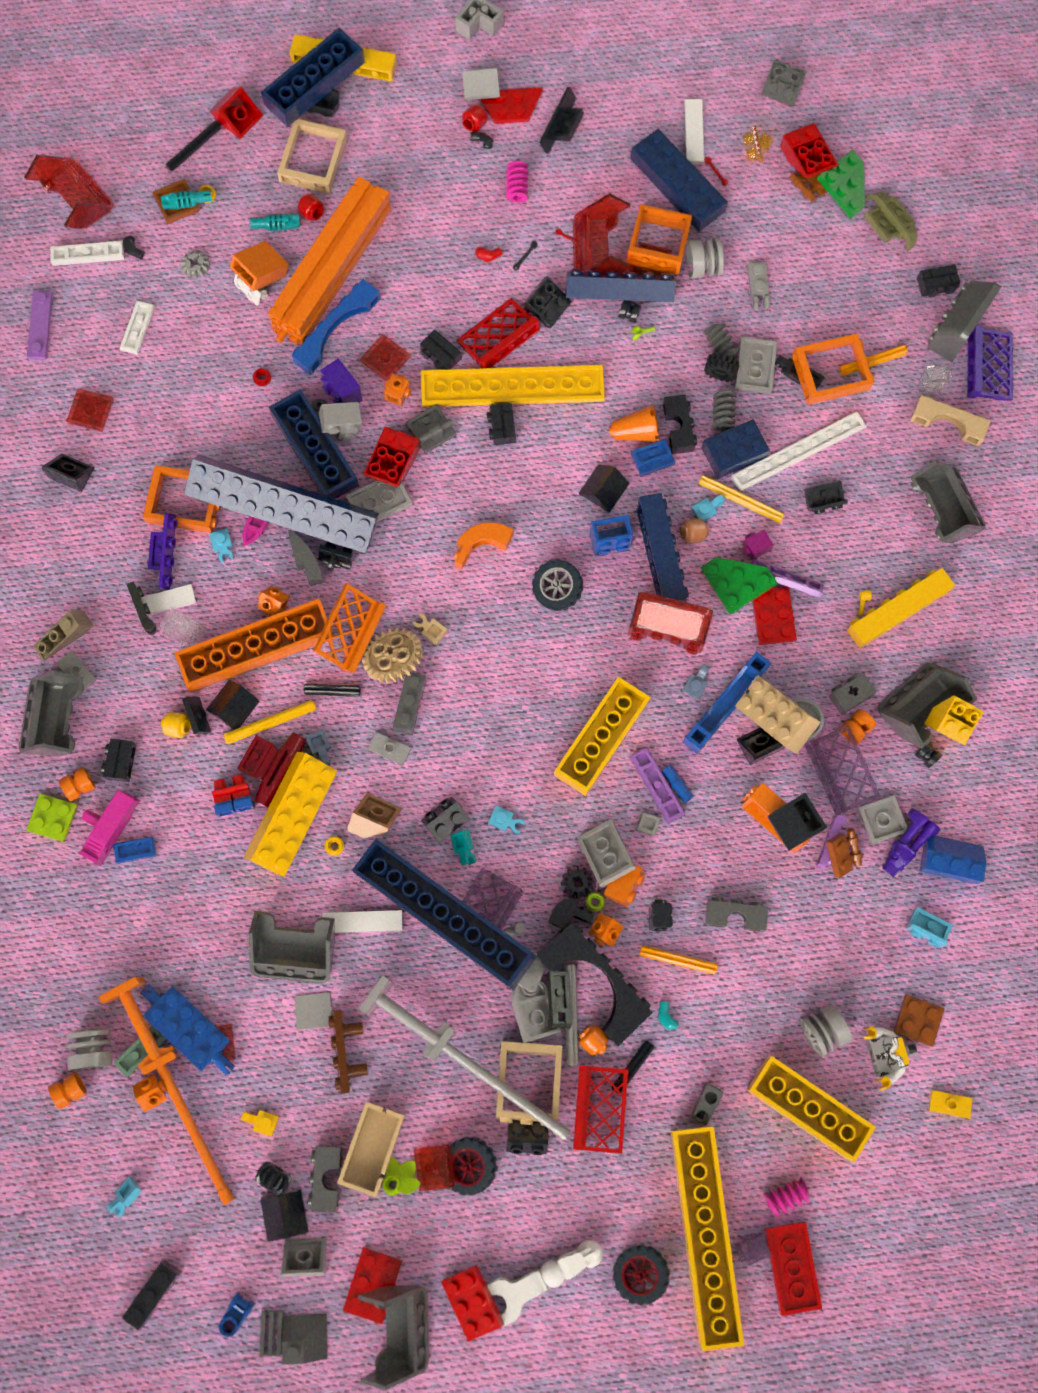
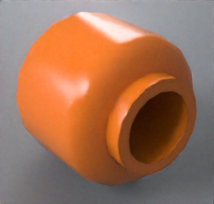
[578,1025,609,1055]

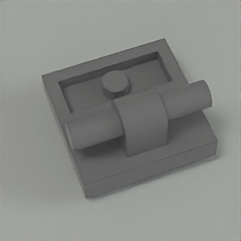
[761,60,807,107]
[406,404,457,454]

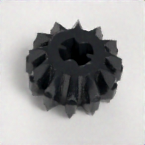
[561,866,594,900]
[255,1162,292,1195]

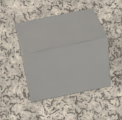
[462,68,500,101]
[281,1238,327,1277]

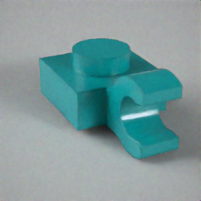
[450,829,476,866]

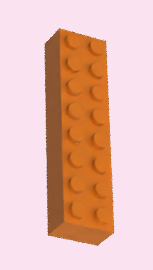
[174,598,334,693]

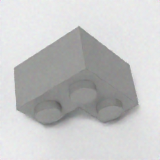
[455,0,504,40]
[319,402,362,441]

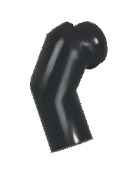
[470,132,493,149]
[123,235,145,260]

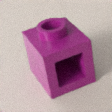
[742,529,774,560]

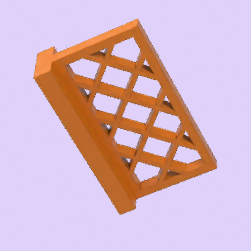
[313,583,386,673]

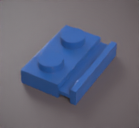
[631,439,675,477]

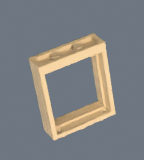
[277,119,347,194]
[496,1041,562,1126]

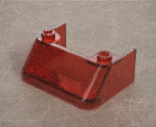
[24,154,114,229]
[573,193,632,274]

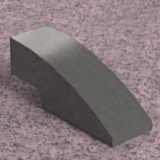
[288,530,324,586]

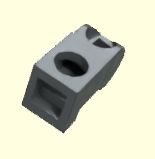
[691,1082,724,1125]

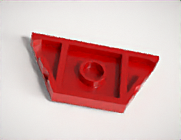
[479,87,543,124]

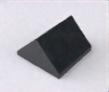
[42,454,95,492]
[579,464,630,513]
[206,680,260,730]
[736,727,785,765]
[260,1190,309,1242]

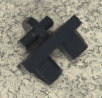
[318,541,353,572]

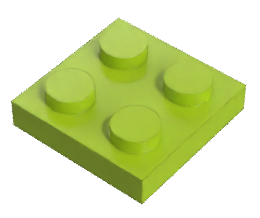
[26,794,78,842]

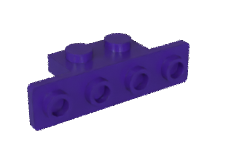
[148,513,178,590]

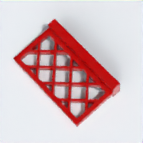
[456,298,540,369]
[573,1065,628,1154]

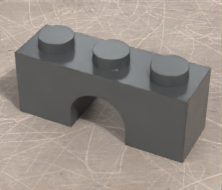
[393,672,426,735]
[705,897,768,932]
[308,1146,342,1213]

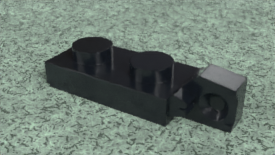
[775,355,825,390]

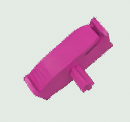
[79,790,141,866]

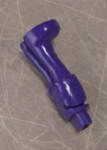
[882,808,940,877]

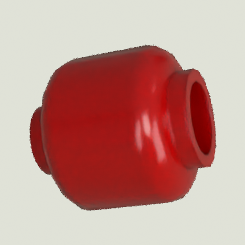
[462,104,487,132]
[297,194,324,221]

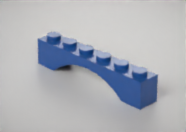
[292,279,381,375]
[683,651,771,754]

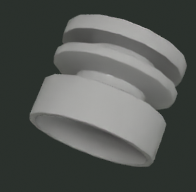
[686,237,724,279]
[800,1004,852,1058]
[66,1028,112,1070]

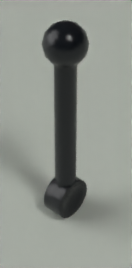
[513,242,537,271]

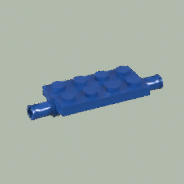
[140,984,235,1076]

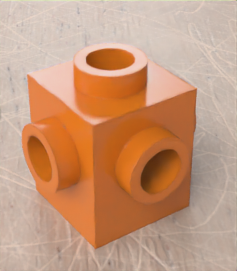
[384,374,412,407]
[257,586,290,616]
[588,913,624,948]
[132,1074,167,1112]

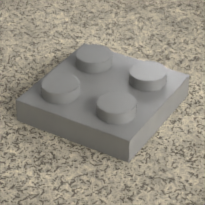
[857,795,907,845]

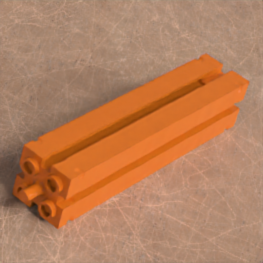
[268,176,391,344]

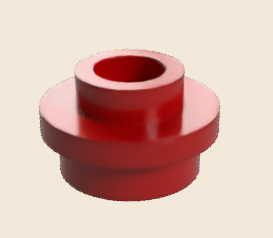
[253,368,271,387]

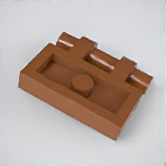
[789,172,828,203]
[826,828,863,878]

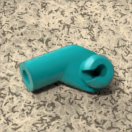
[658,1001,678,1030]

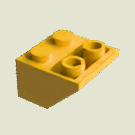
[924,695,984,745]

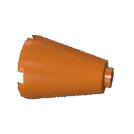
[609,405,660,442]

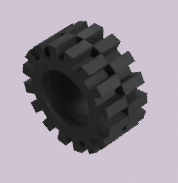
[704,352,740,382]

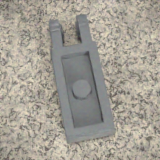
[747,262,769,309]

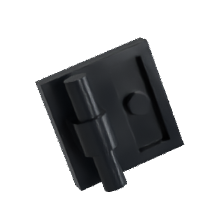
[523,276,572,328]

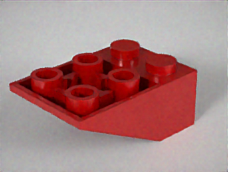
[780,123,838,178]
[363,426,420,488]

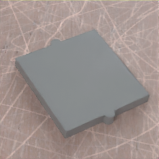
[294,992,333,1030]

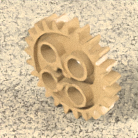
[362,628,423,684]

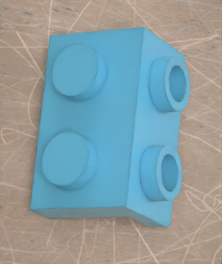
[906,907,953,948]

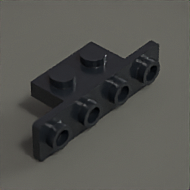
[540,87,584,154]

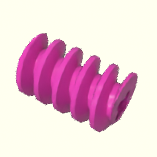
[506,161,529,203]
[763,1177,810,1217]

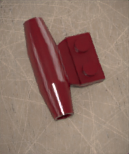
[237,732,306,808]

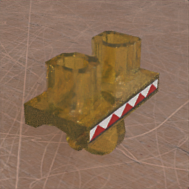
[743,125,773,163]

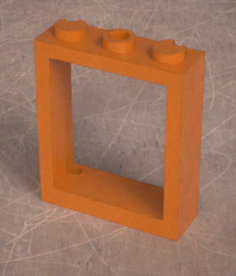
[626,204,692,275]
[791,333,875,405]
[143,465,221,533]
[741,783,811,853]

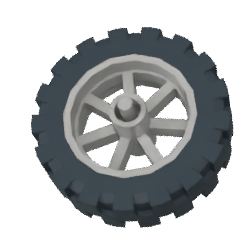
[532,559,583,611]

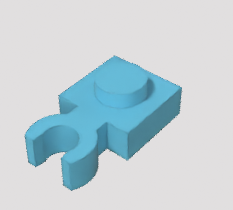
[209,528,234,563]
[488,806,525,834]

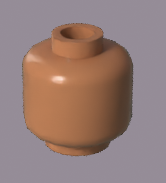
[680,518,709,544]

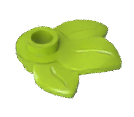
[383,1158,421,1196]

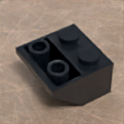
[767,793,827,851]

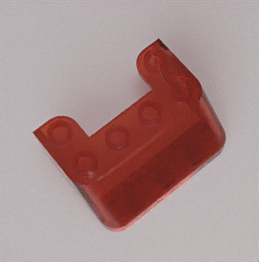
[627,592,713,655]

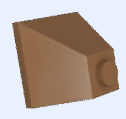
[347,793,402,838]

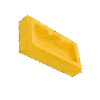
[928,1090,973,1119]

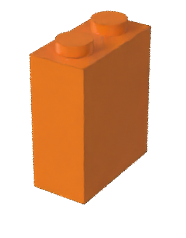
[230,240,289,292]

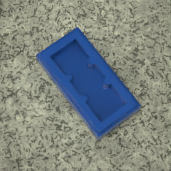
[113,836,157,864]

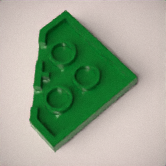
[817,149,865,219]
[700,557,779,615]

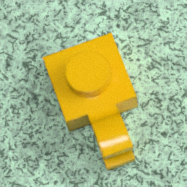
[240,1110,279,1137]

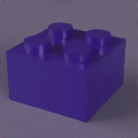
[320,358,363,403]

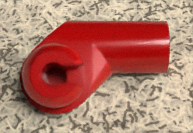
[475,247,503,262]

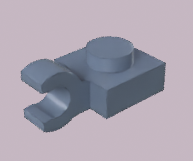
[682,664,710,700]
[305,730,331,765]

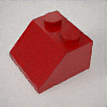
[209,87,264,139]

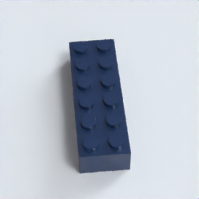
[261,27,365,127]
[630,128,728,232]
[269,389,359,499]
[636,493,689,614]

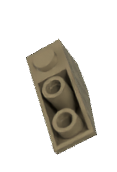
[33,611,94,661]

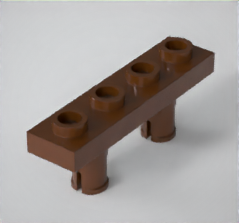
[328,1010,368,1094]

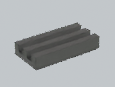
[259,1310,283,1357]

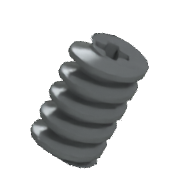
[704,323,739,358]
[712,390,736,432]

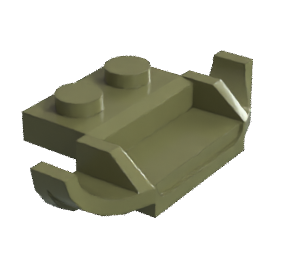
[864,192,917,251]

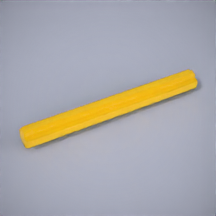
[699,475,784,523]
[224,700,316,744]

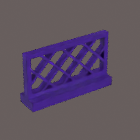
[967,324,1013,401]

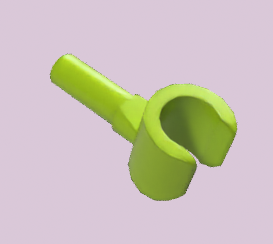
[630,326,655,340]

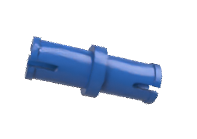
[662,765,694,803]

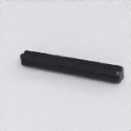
[166,121,222,171]

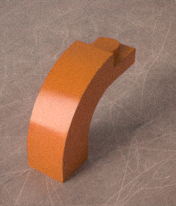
[453,523,514,570]

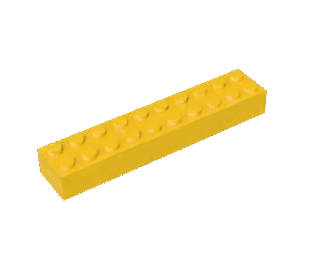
[670,1126,744,1351]

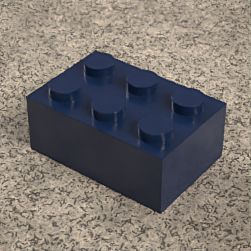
[701,419,770,479]

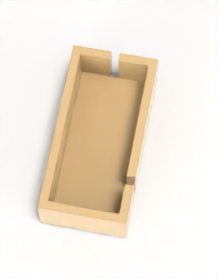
[735,675,821,754]
[337,1102,406,1198]

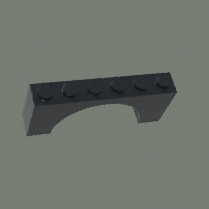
[535,922,653,1046]

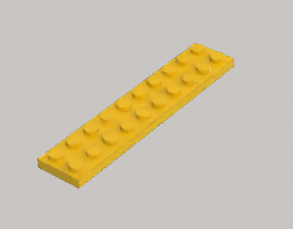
[421,365,605,407]

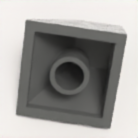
[282,1314,328,1365]

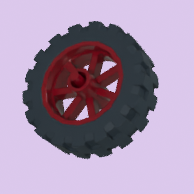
[441,1137,497,1196]
[613,1245,670,1306]

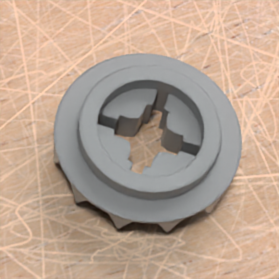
[180,250,210,278]

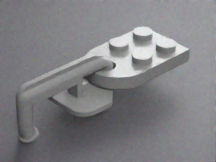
[503,923,561,1043]

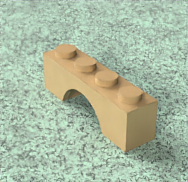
[910,395,990,446]

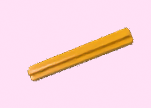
[839,344,908,376]
[640,945,718,974]

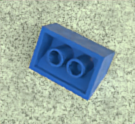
[919,835,987,884]

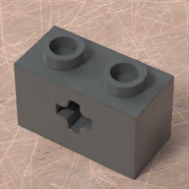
[829,673,877,715]

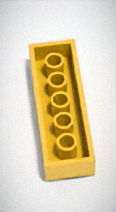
[554,676,651,796]
[243,752,337,877]
[746,1056,876,1163]

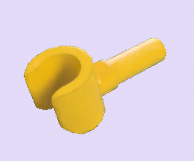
[858,590,872,616]

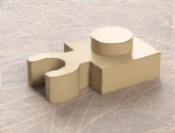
[413,614,448,646]

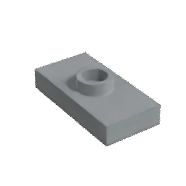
[56,651,97,690]
[368,732,411,766]

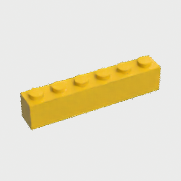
[290,34,397,82]
[847,568,955,649]

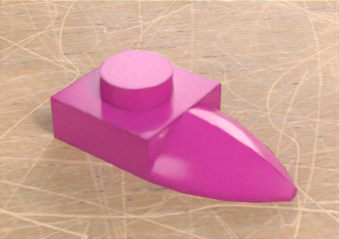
[242,516,269,546]

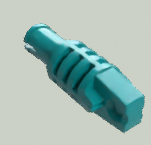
[161,190,212,209]
[249,214,300,231]

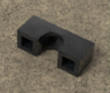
[662,394,697,454]
[122,1260,182,1331]

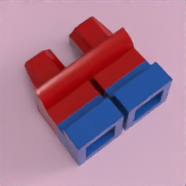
[212,775,255,817]

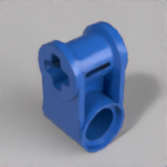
[219,1292,255,1337]

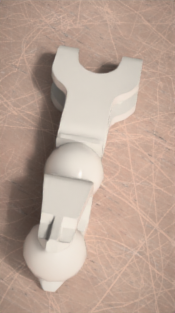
[486,1240,603,1327]

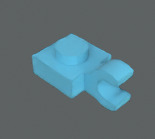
[691,494,726,522]
[107,1176,142,1218]

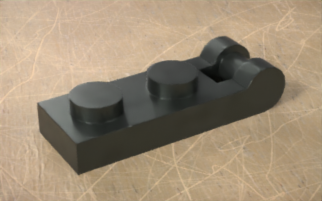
[126,581,157,635]
[547,972,571,1030]

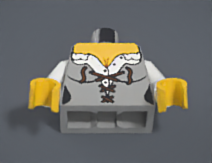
[863,1026,917,1091]

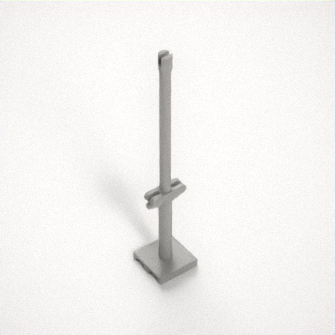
[359,975,571,1140]

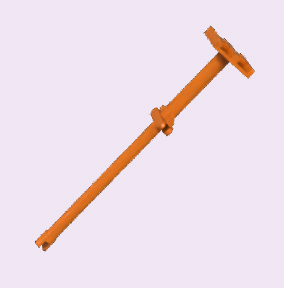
[98,976,234,1205]

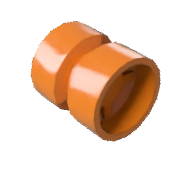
[839,709,877,745]
[58,766,96,802]
[48,1072,87,1110]

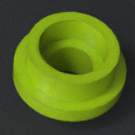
[585,892,605,912]

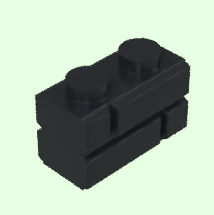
[917,264,961,298]
[420,330,462,370]
[487,403,516,445]
[101,738,137,782]
[648,899,673,931]

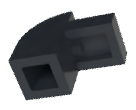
[548,898,595,929]

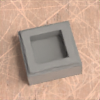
[636,812,661,837]

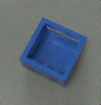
[589,515,633,556]

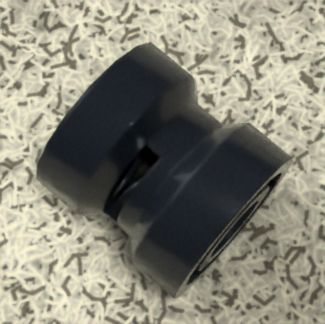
[618,300,641,323]
[915,742,943,769]

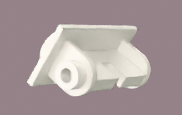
[234,274,268,306]

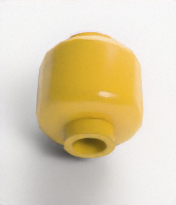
[161,712,191,738]

